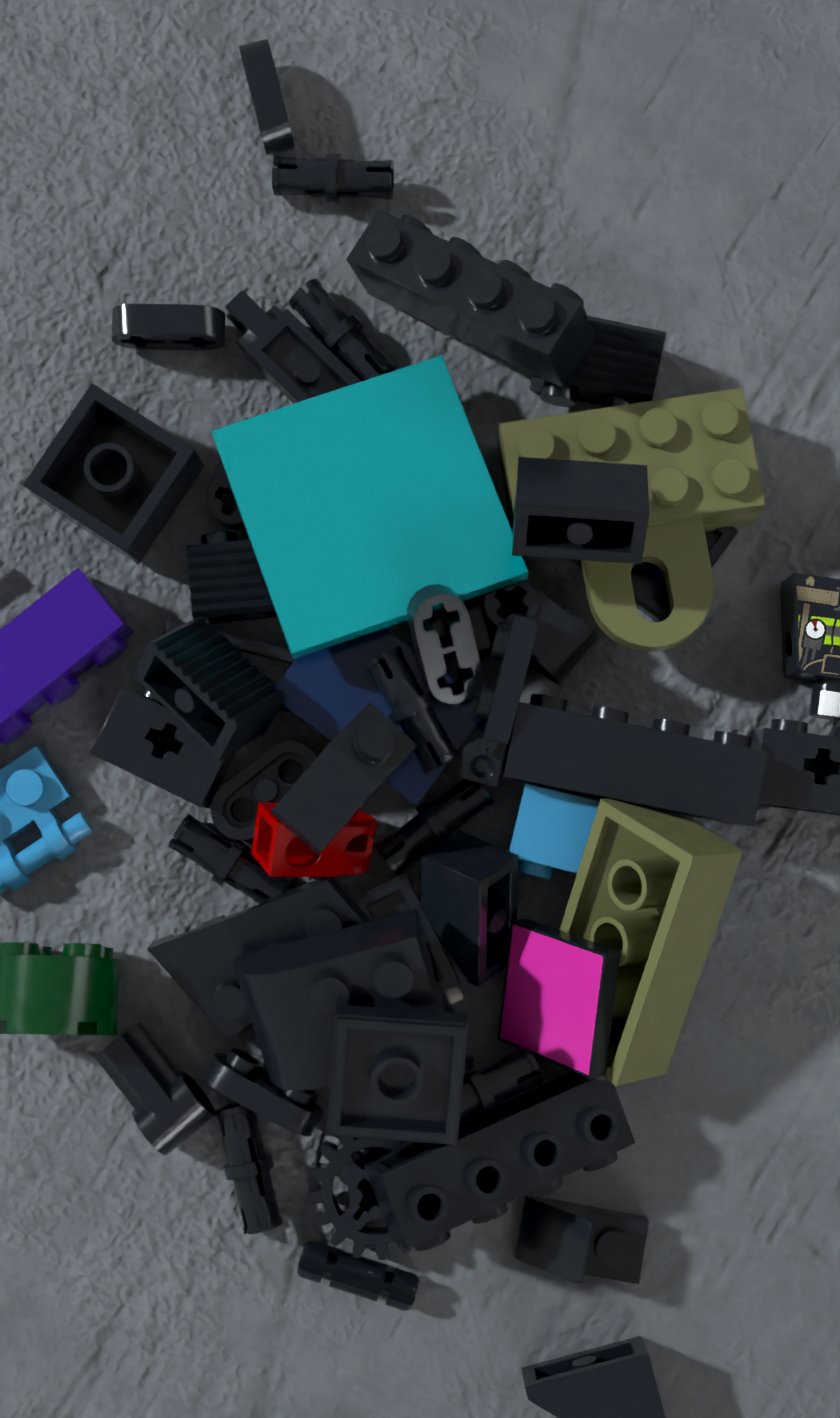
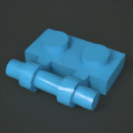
[0,746,94,894]

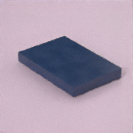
[275,628,481,806]

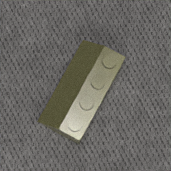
[559,798,743,1086]

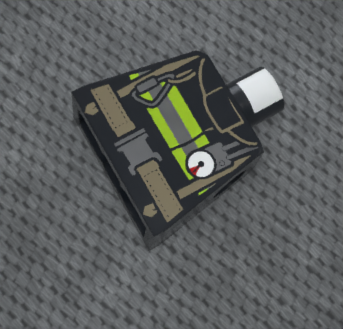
[780,573,840,720]

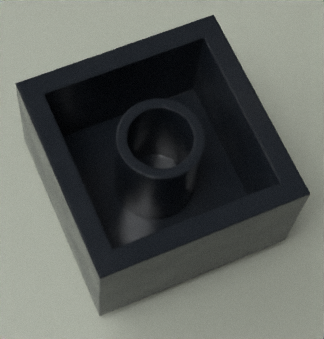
[23,383,204,565]

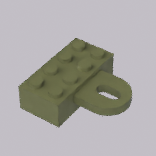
[498,387,765,652]

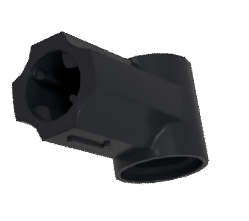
[95,1022,216,1155]

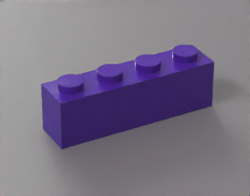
[0,568,134,745]

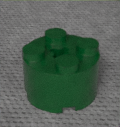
[0,942,120,1036]

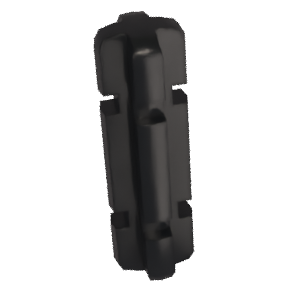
[297,1241,419,1311]

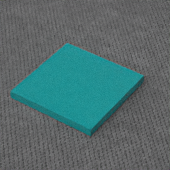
[211,355,529,660]

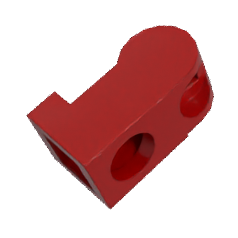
[251,802,377,877]

